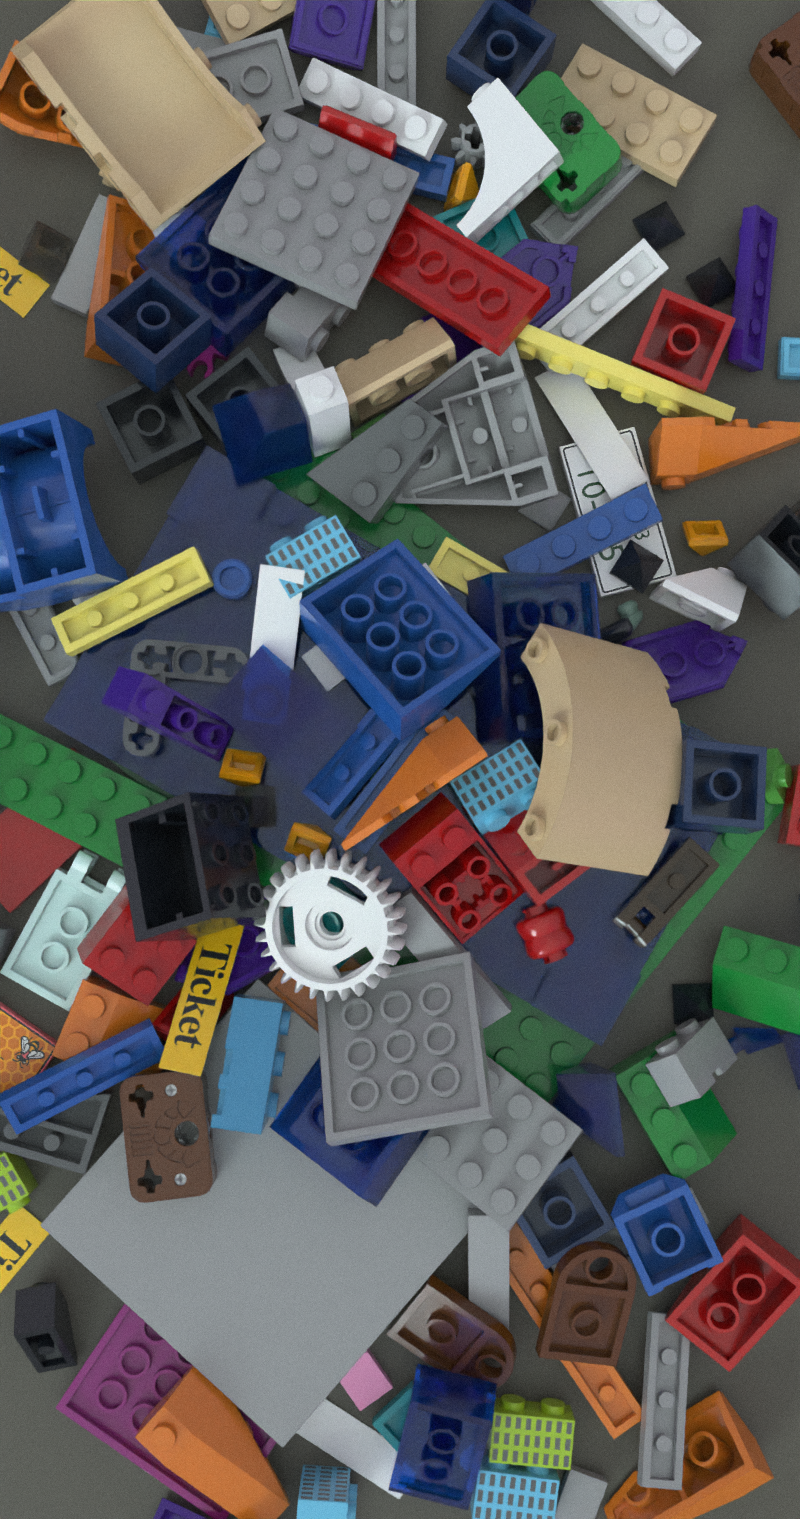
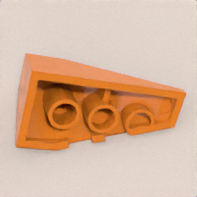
[0,39,83,148]
[84,194,166,367]
[648,417,800,490]
[341,715,488,851]
[135,1365,290,1519]
[603,1390,774,1519]

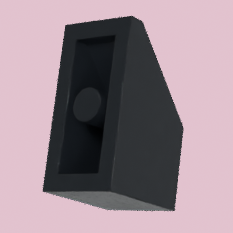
[14,1282,77,1373]

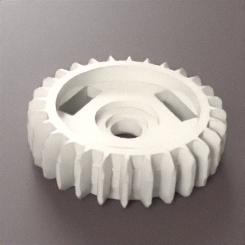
[254,848,407,1002]

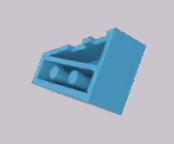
[210,994,292,1135]

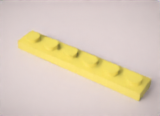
[515,324,736,426]

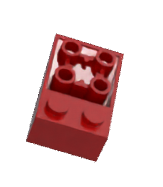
[379,792,524,945]
[461,805,591,907]

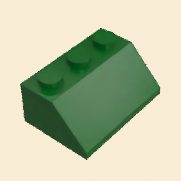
[712,925,800,1035]
[607,1030,737,1179]

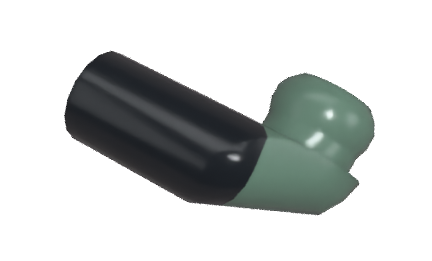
[592,600,643,644]

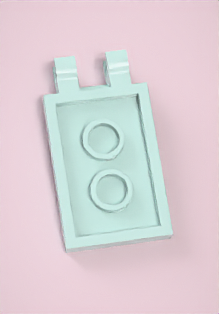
[0,848,126,1011]

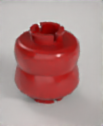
[516,901,575,964]

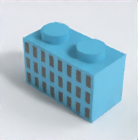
[265,515,361,599]
[450,739,540,835]
[470,1452,560,1519]
[297,1464,358,1519]

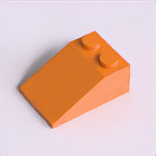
[51,975,167,1087]

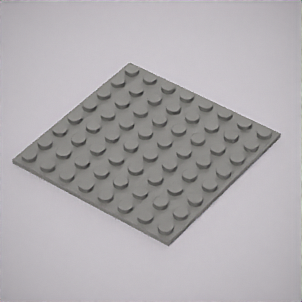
[40,979,478,1448]

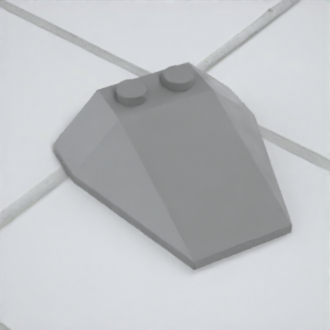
[395,340,559,506]

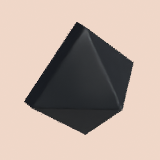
[632,201,685,252]
[686,257,736,308]
[609,539,664,594]
[672,982,714,1024]

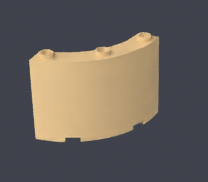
[10,0,266,231]
[517,623,682,876]

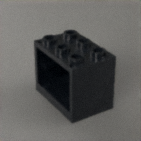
[115,792,266,942]

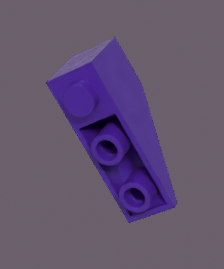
[101,666,235,762]

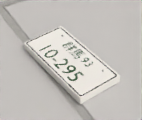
[558,427,677,599]

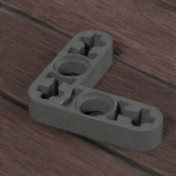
[122,639,249,757]

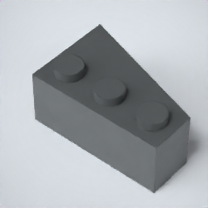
[307,398,449,523]
[0,1091,114,1175]

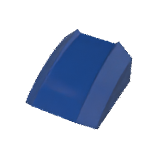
[611,1173,724,1297]

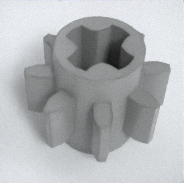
[451,121,485,172]

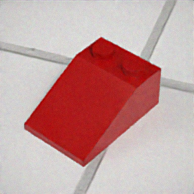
[665,1213,800,1372]

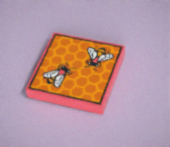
[0,1002,57,1093]

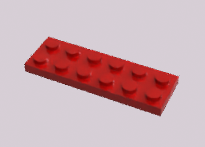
[372,203,551,357]

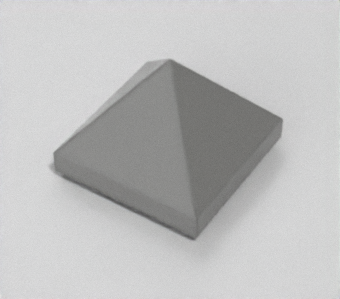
[518,490,571,532]

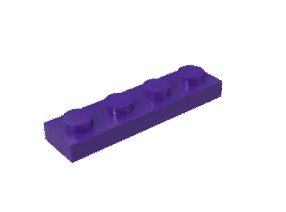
[727,205,778,372]

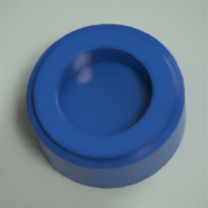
[212,559,253,601]

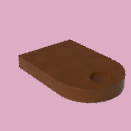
[535,1241,637,1367]
[386,1274,517,1391]

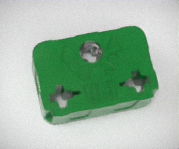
[515,71,622,214]

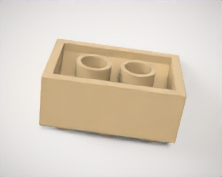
[335,317,457,427]

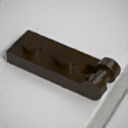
[611,837,720,949]

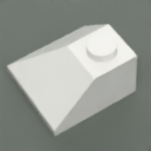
[649,567,747,632]

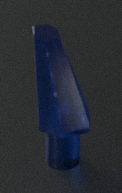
[727,1028,784,1055]

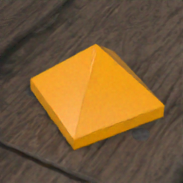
[443,162,479,212]
[682,520,729,557]
[219,748,267,787]
[284,822,332,861]

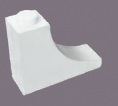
[457,78,564,243]
[273,347,351,457]

